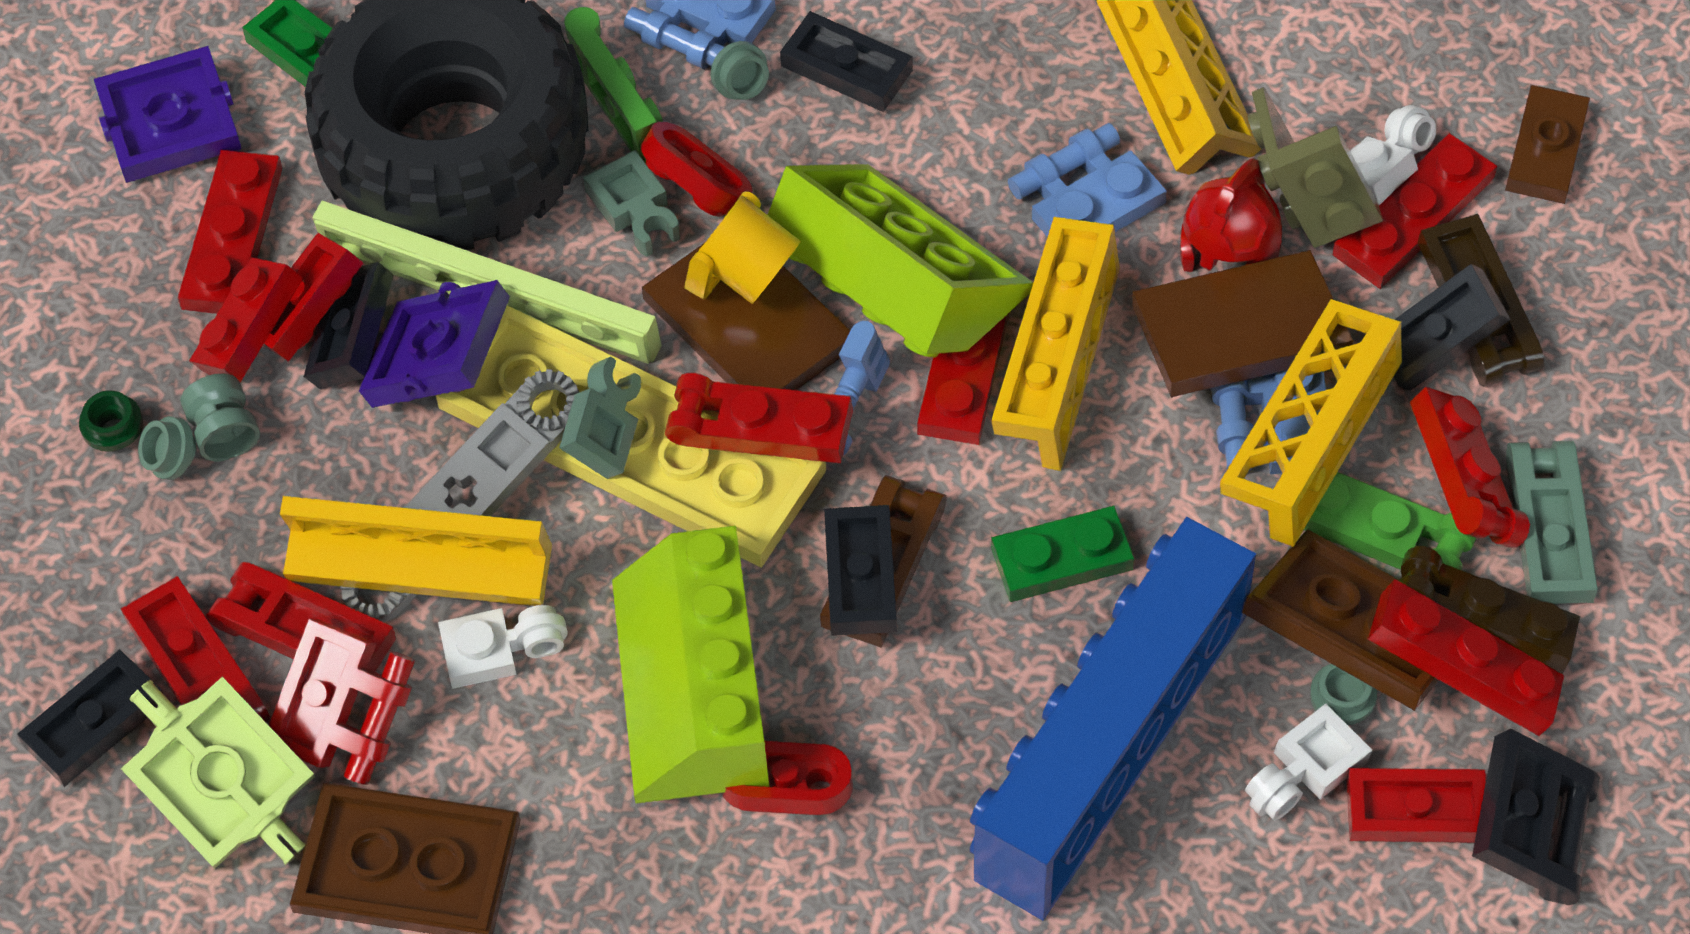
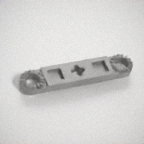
[340,369,579,622]

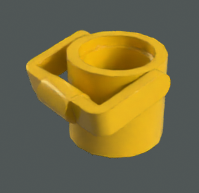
[684,191,801,304]

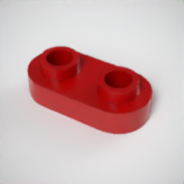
[641,122,753,217]
[722,741,853,815]

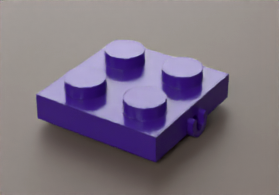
[94,46,242,183]
[359,280,510,408]

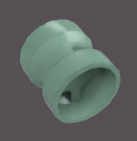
[180,373,260,462]

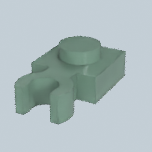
[583,150,680,257]
[559,356,641,479]

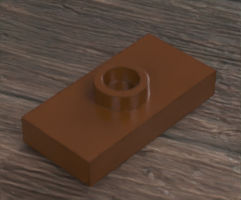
[1505,85,1590,204]

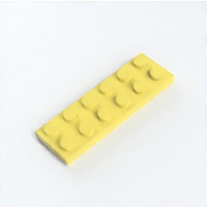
[436,305,826,568]

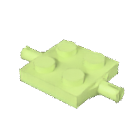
[121,677,315,869]

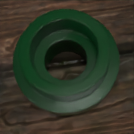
[79,390,143,452]

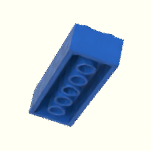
[970,516,1256,921]

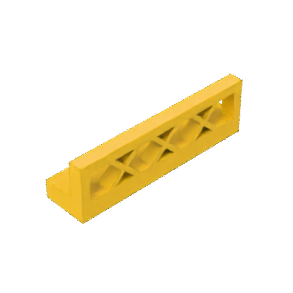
[1096,0,1261,175]
[991,217,1120,471]
[1220,299,1402,547]
[280,496,552,606]

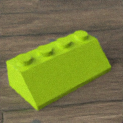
[767,164,1033,357]
[612,525,769,804]

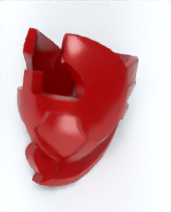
[1180,158,1282,272]

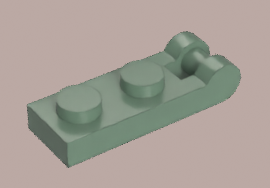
[1506,441,1598,604]

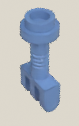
[827,321,890,463]

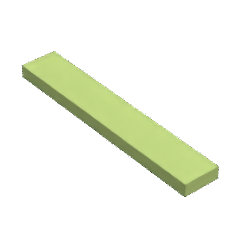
[312,200,662,364]

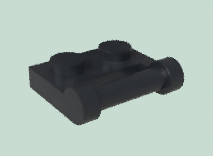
[1472,729,1600,905]

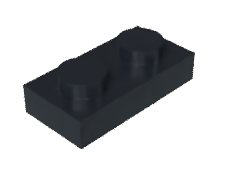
[780,11,913,112]
[303,262,394,389]
[1393,264,1511,390]
[824,505,897,636]
[17,649,163,787]

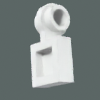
[1350,105,1436,205]
[438,605,568,689]
[1245,704,1372,821]

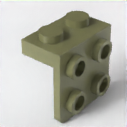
[1248,87,1383,248]

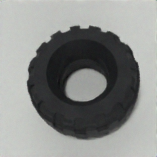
[305,0,589,250]

